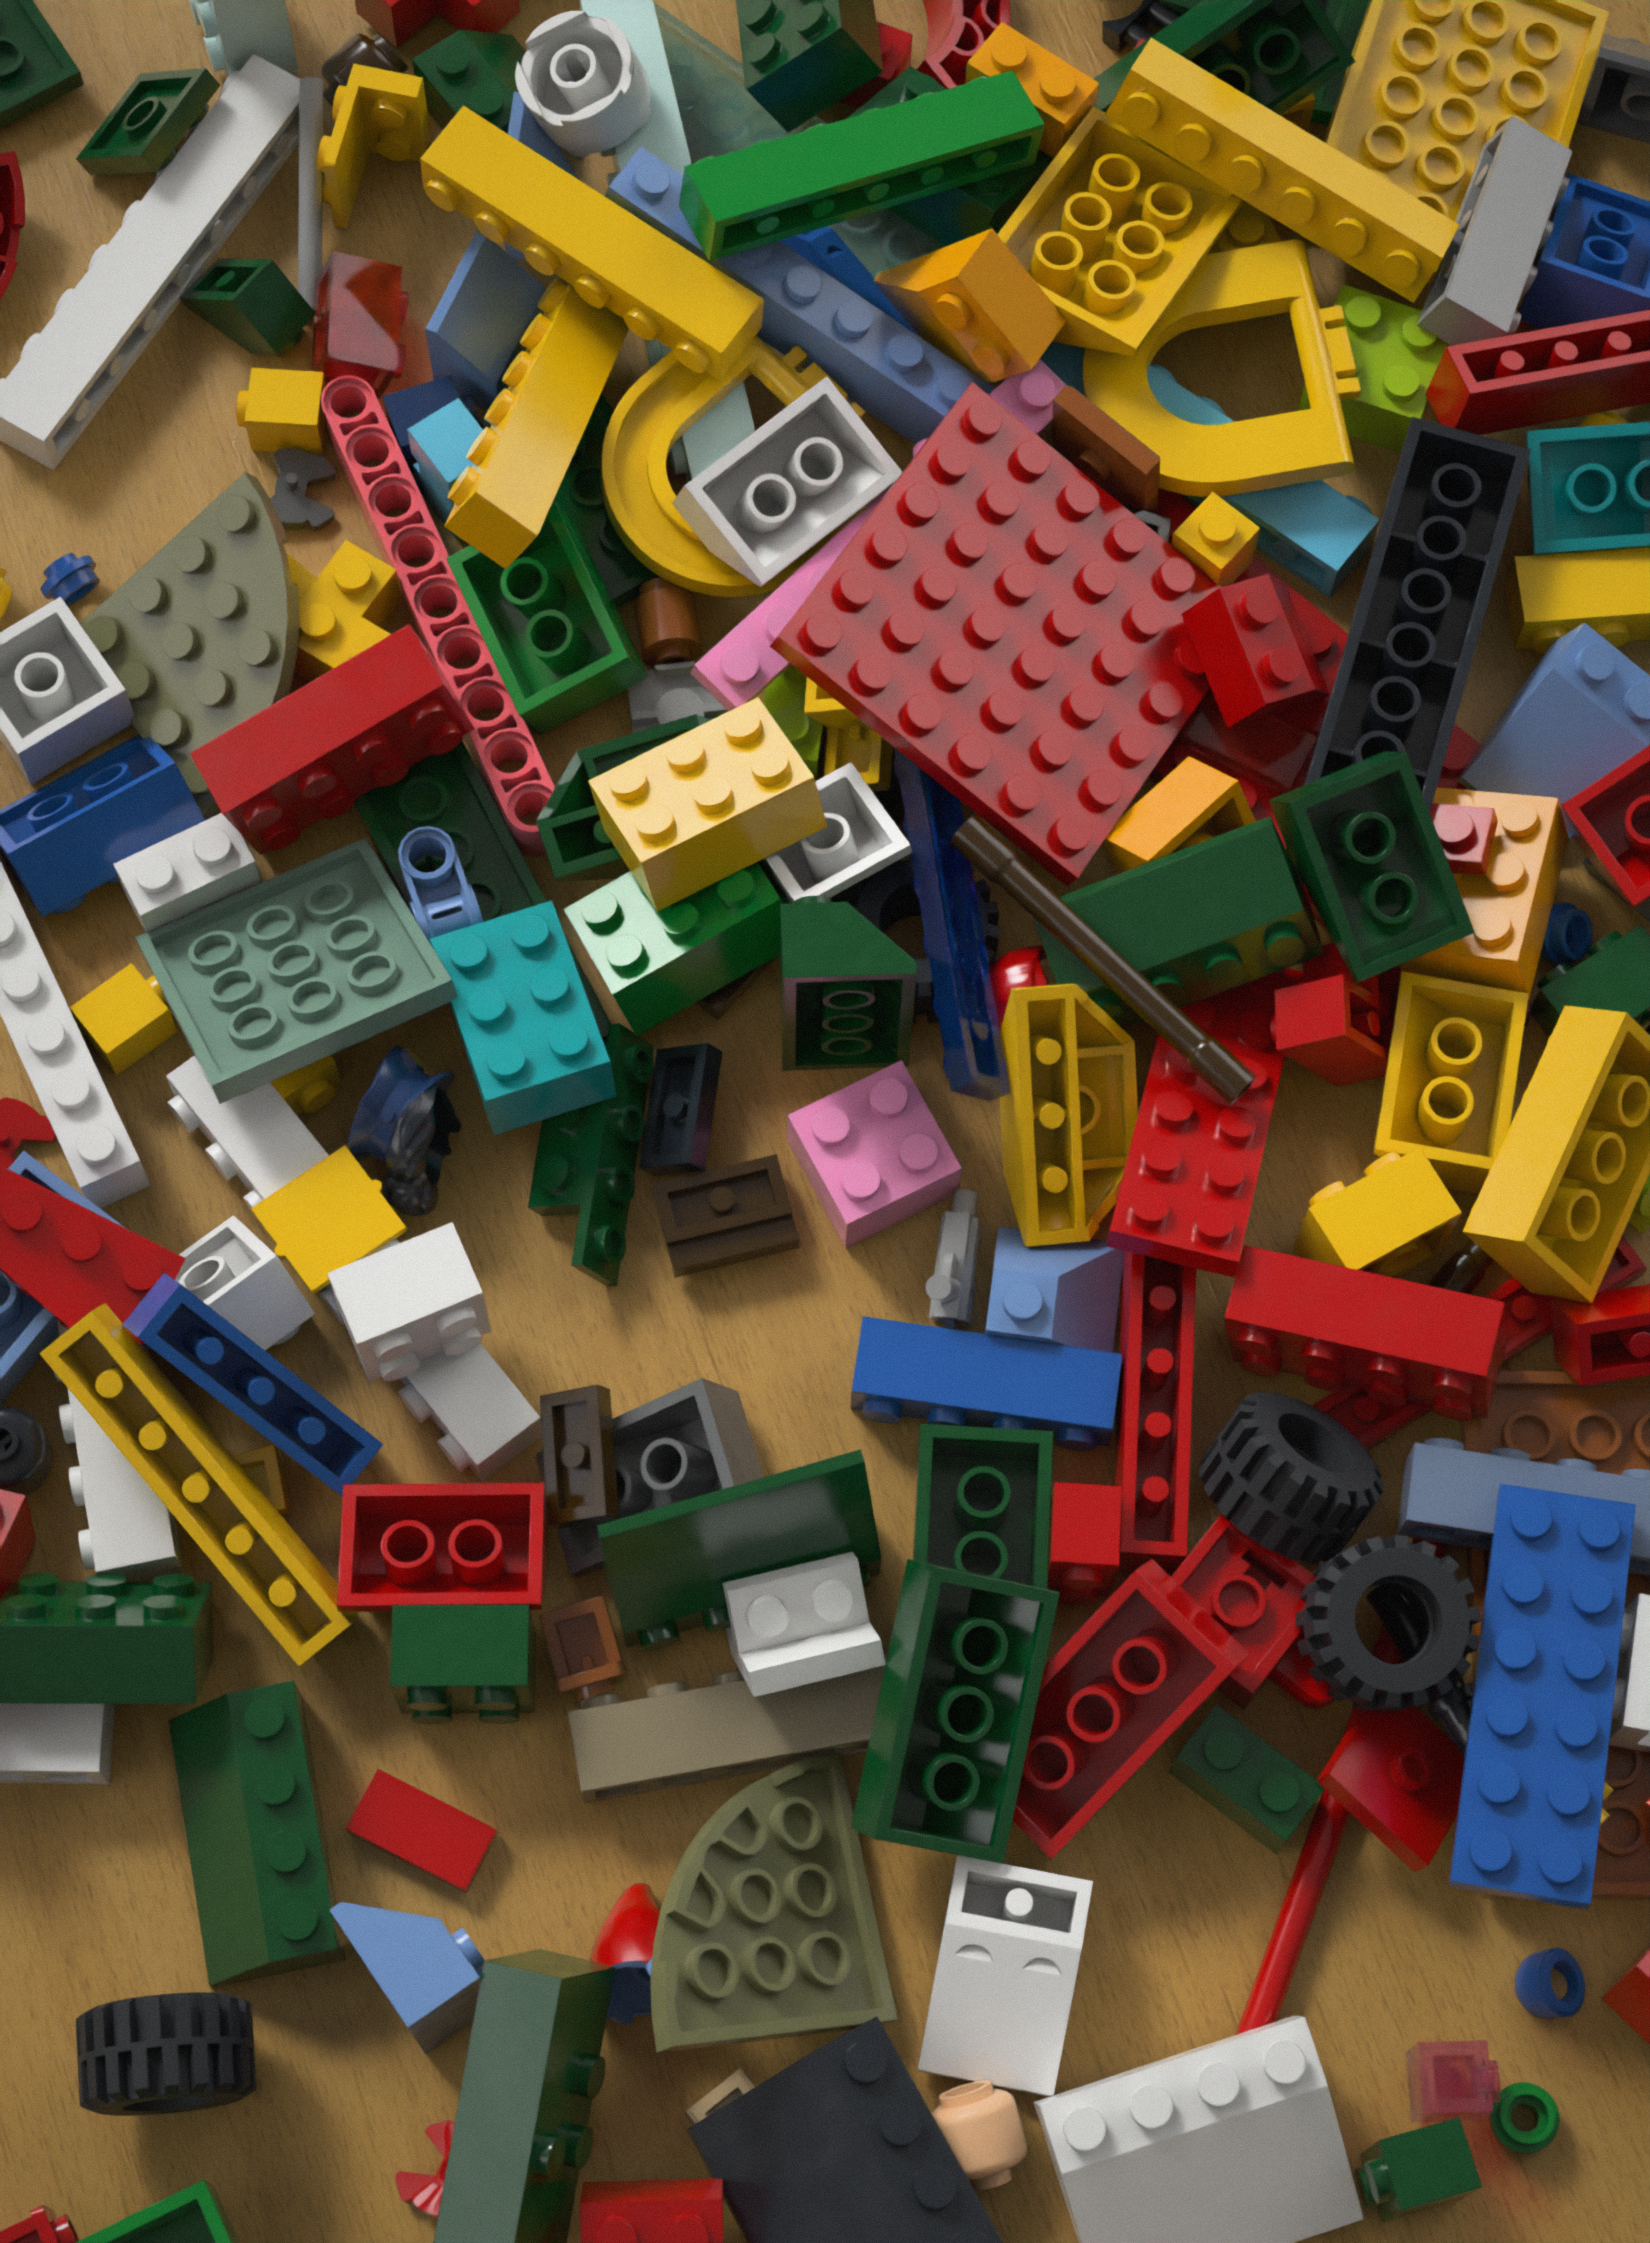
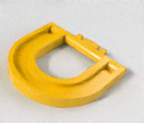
[1083,239,1361,497]
[601,335,879,597]

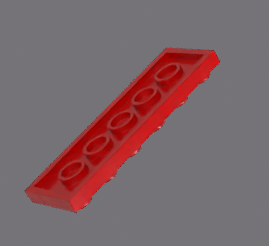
[1106,968,1303,1278]

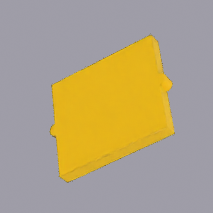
[251,1145,407,1295]

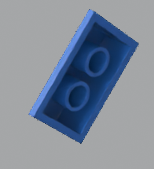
[0,734,205,917]

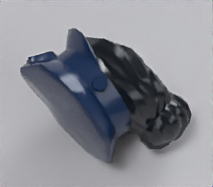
[347,1045,462,1216]

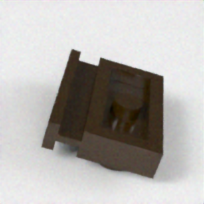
[652,1154,799,1278]

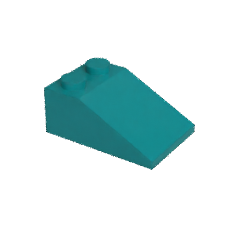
[1525,422,1650,555]

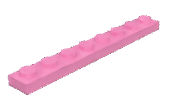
[691,359,1066,712]

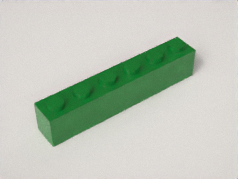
[679,70,1045,262]

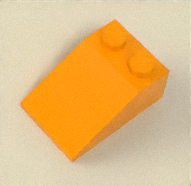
[873,229,1067,383]

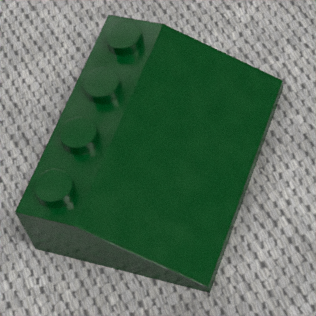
[597,1449,881,1651]

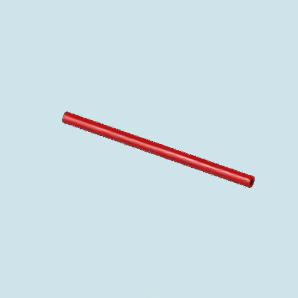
[1235,1538,1447,2035]

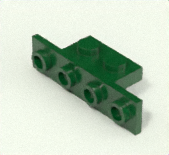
[528,1023,654,1286]

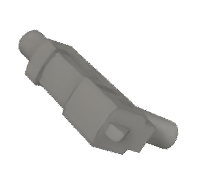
[925,1189,983,1330]

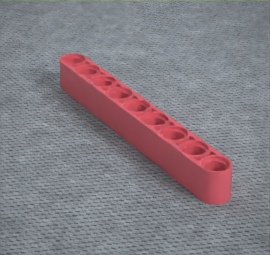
[321,375,555,857]

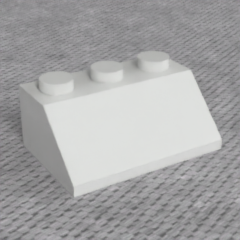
[672,376,902,587]

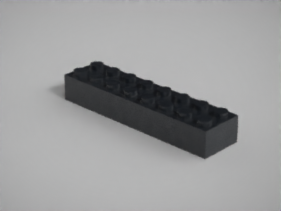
[1286,417,1531,885]

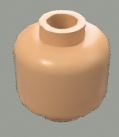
[931,2080,1028,2191]

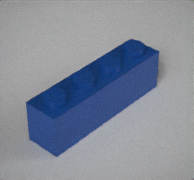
[122,1273,383,1497]
[850,1316,1122,1452]

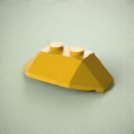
[997,983,1138,1247]

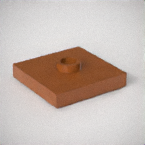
[1053,385,1160,514]

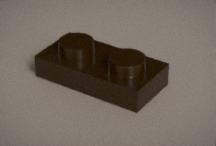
[540,1385,619,1529]

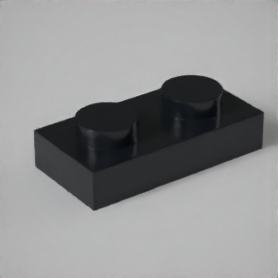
[639,1043,723,1177]

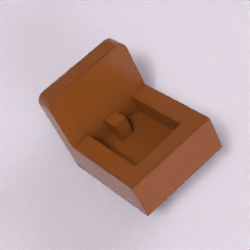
[539,1595,626,1701]

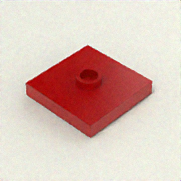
[1316,1707,1464,1872]

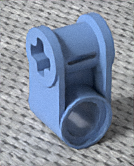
[398,826,484,944]

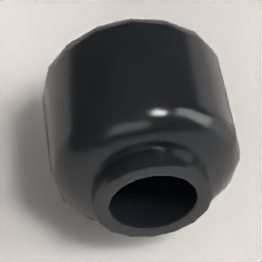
[0,1406,53,1497]

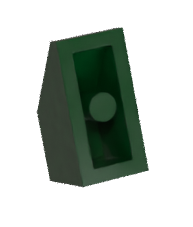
[179,258,316,355]

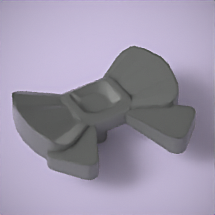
[270,448,336,530]

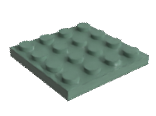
[135,838,458,1104]

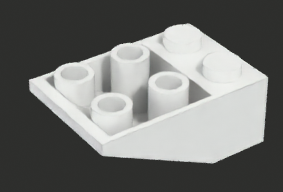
[917,1855,1093,2097]

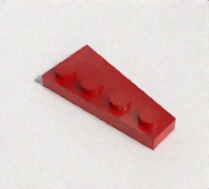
[0,1165,186,1345]

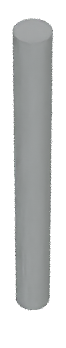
[298,77,323,315]

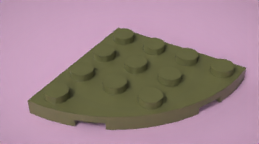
[80,472,300,820]
[650,1753,898,2053]

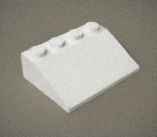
[1033,2016,1364,2243]

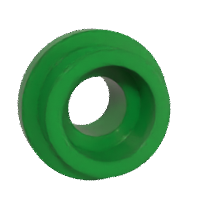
[1489,2082,1560,2154]

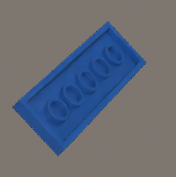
[1448,1483,1636,1910]

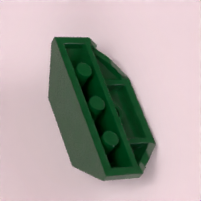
[536,714,711,882]

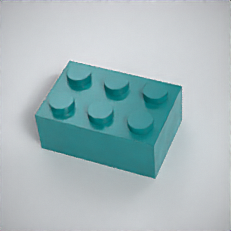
[430,900,616,1135]

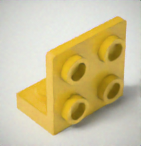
[317,64,432,228]

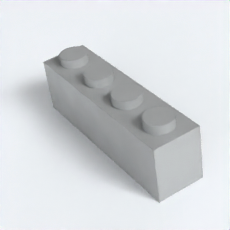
[1417,116,1572,346]

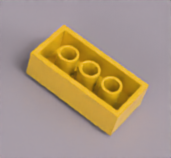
[1462,1006,1650,1303]

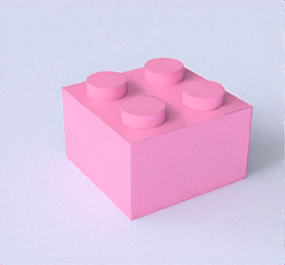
[787,1060,962,1248]

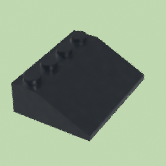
[687,2016,1003,2243]

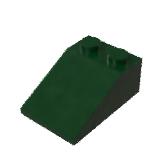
[1269,751,1475,983]

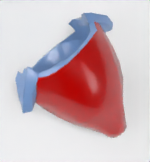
[589,1883,660,2025]

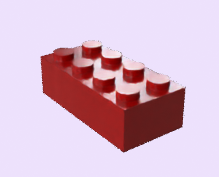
[190,624,475,855]
[1224,1245,1506,1421]
[1012,1559,1250,1859]

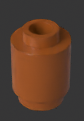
[634,577,703,667]

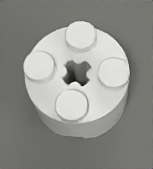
[515,11,651,158]

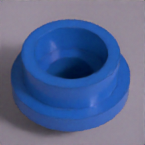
[40,553,100,606]
[1541,902,1593,965]

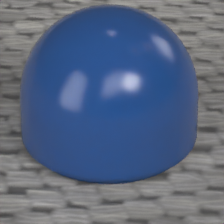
[1514,1948,1585,2019]

